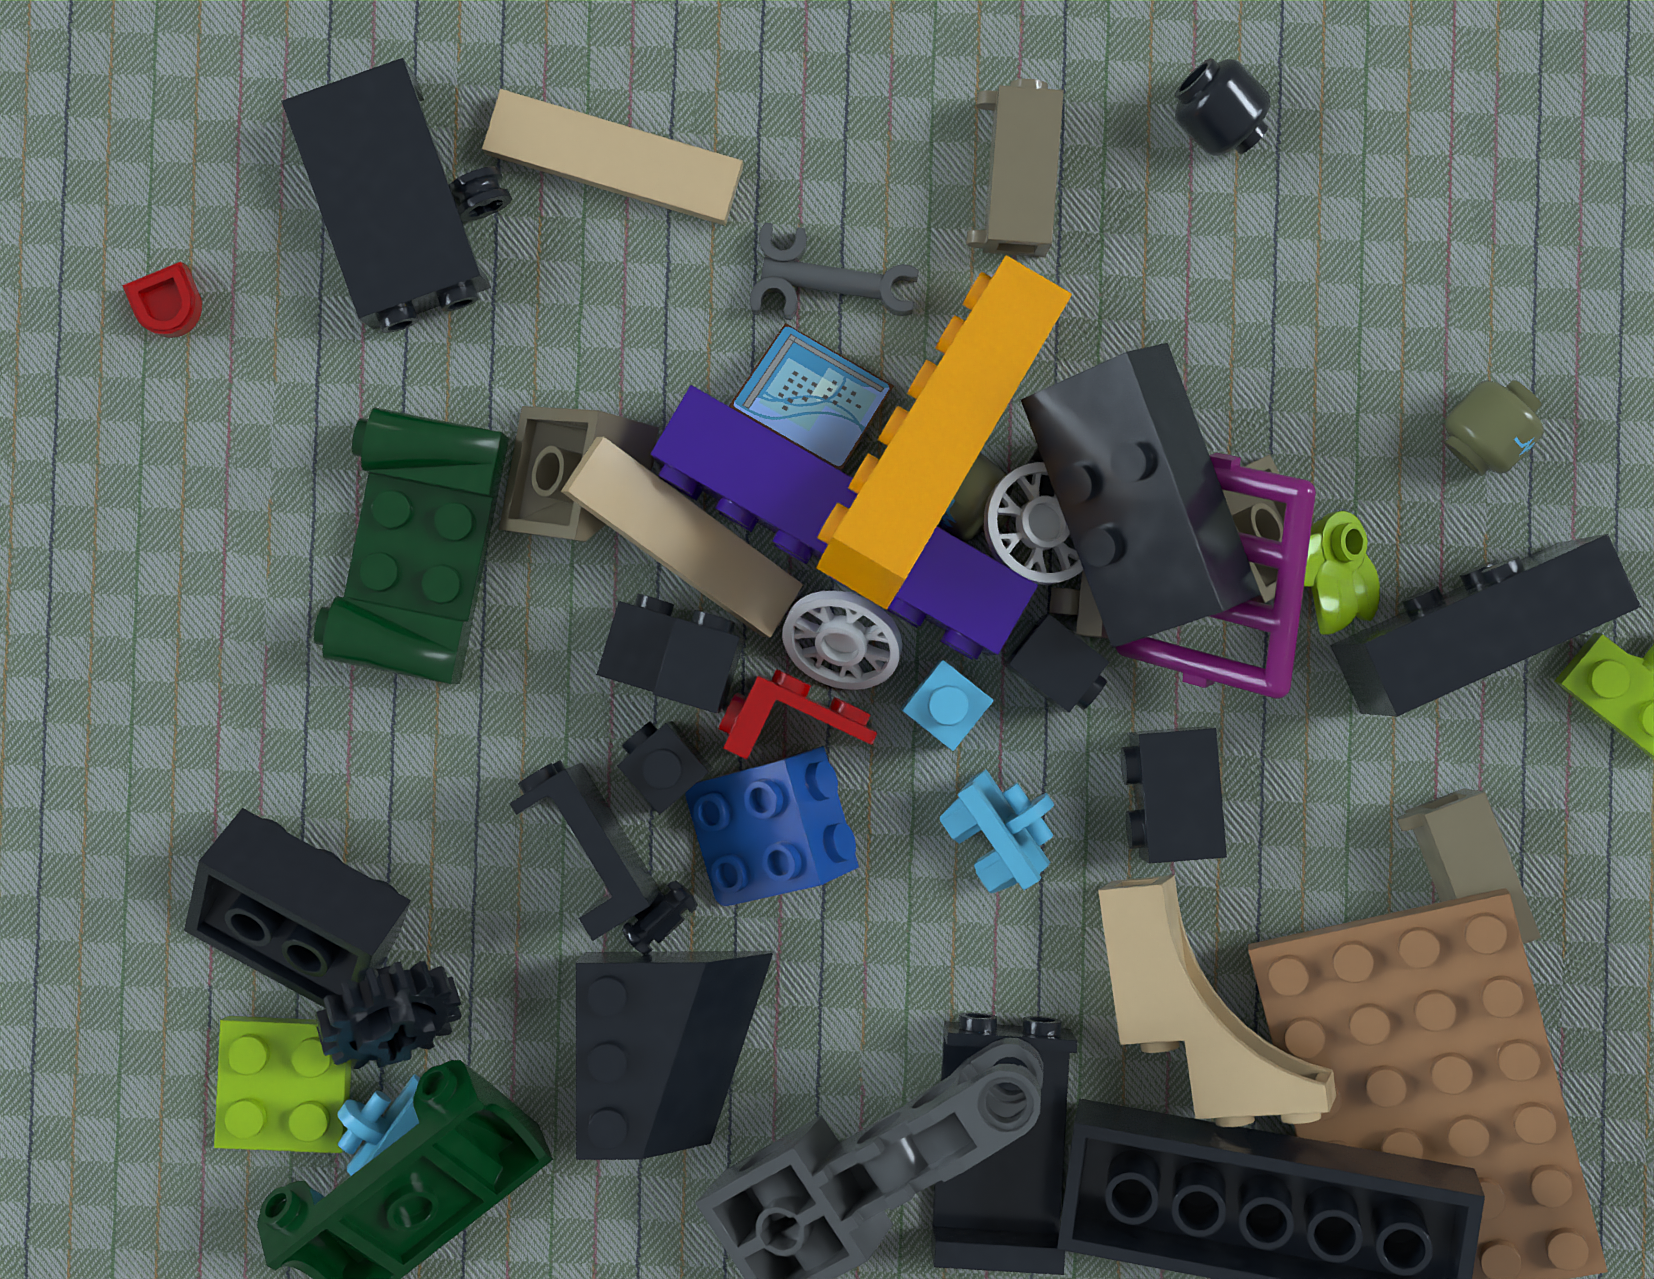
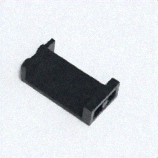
[281,58,491,333]
[931,1012,1078,1275]

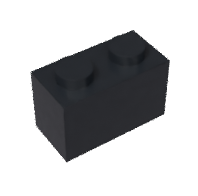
[1120,726,1227,864]

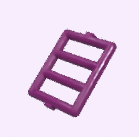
[1115,452,1316,699]

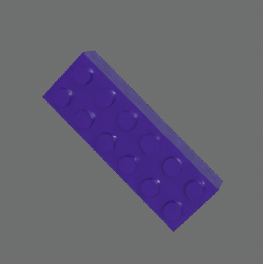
[651,385,1038,660]

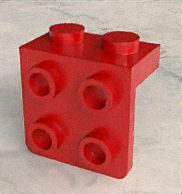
[718,669,878,759]

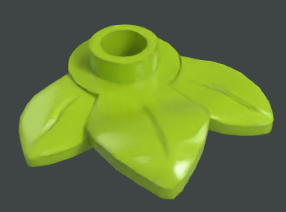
[1304,511,1380,635]

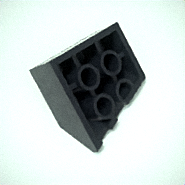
[576,951,774,1160]

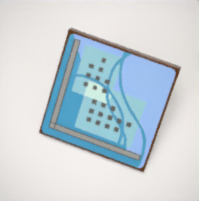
[729,323,894,472]

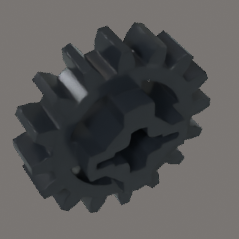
[315,961,462,1069]

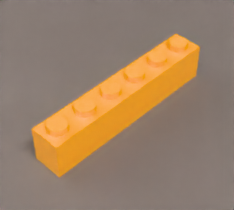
[816,255,1072,610]

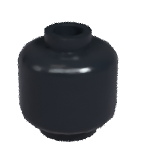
[1174,58,1270,156]

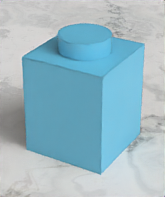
[900,660,994,751]

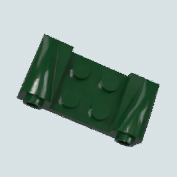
[314,407,509,684]
[257,1060,553,1279]

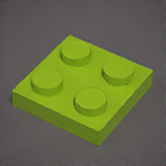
[214,1016,352,1153]

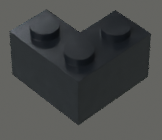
[596,593,745,714]

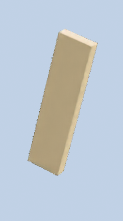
[482,89,743,226]
[561,436,803,638]

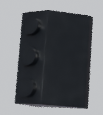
[184,808,411,1008]

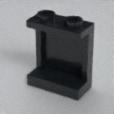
[509,760,661,941]

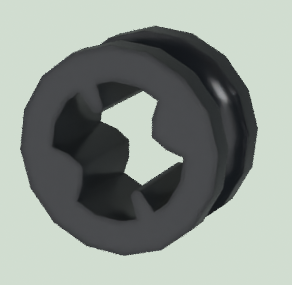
[449,166,512,222]

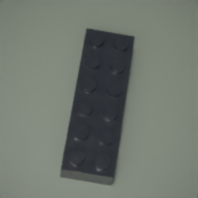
[1057,1098,1485,1279]

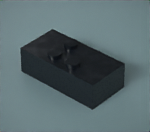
[1021,343,1261,648]
[1330,534,1641,717]

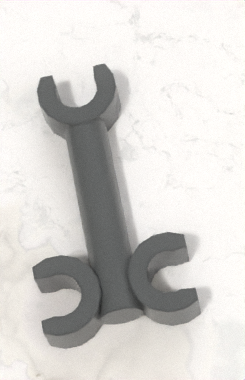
[749,222,919,320]

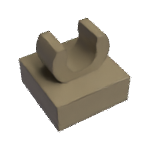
[1049,570,1109,639]

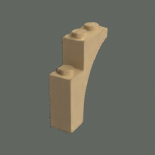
[1098,875,1336,1127]

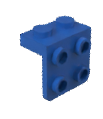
[685,746,859,906]

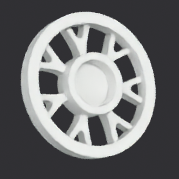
[984,462,1083,585]
[782,590,902,690]

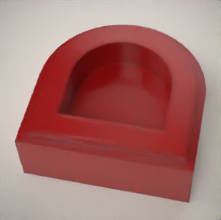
[122,261,202,338]

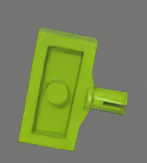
[1554,632,1654,760]

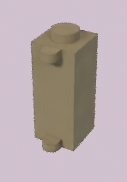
[966,79,1064,257]
[1397,788,1541,944]

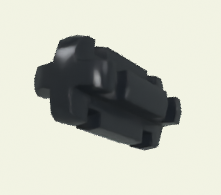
[622,881,698,954]

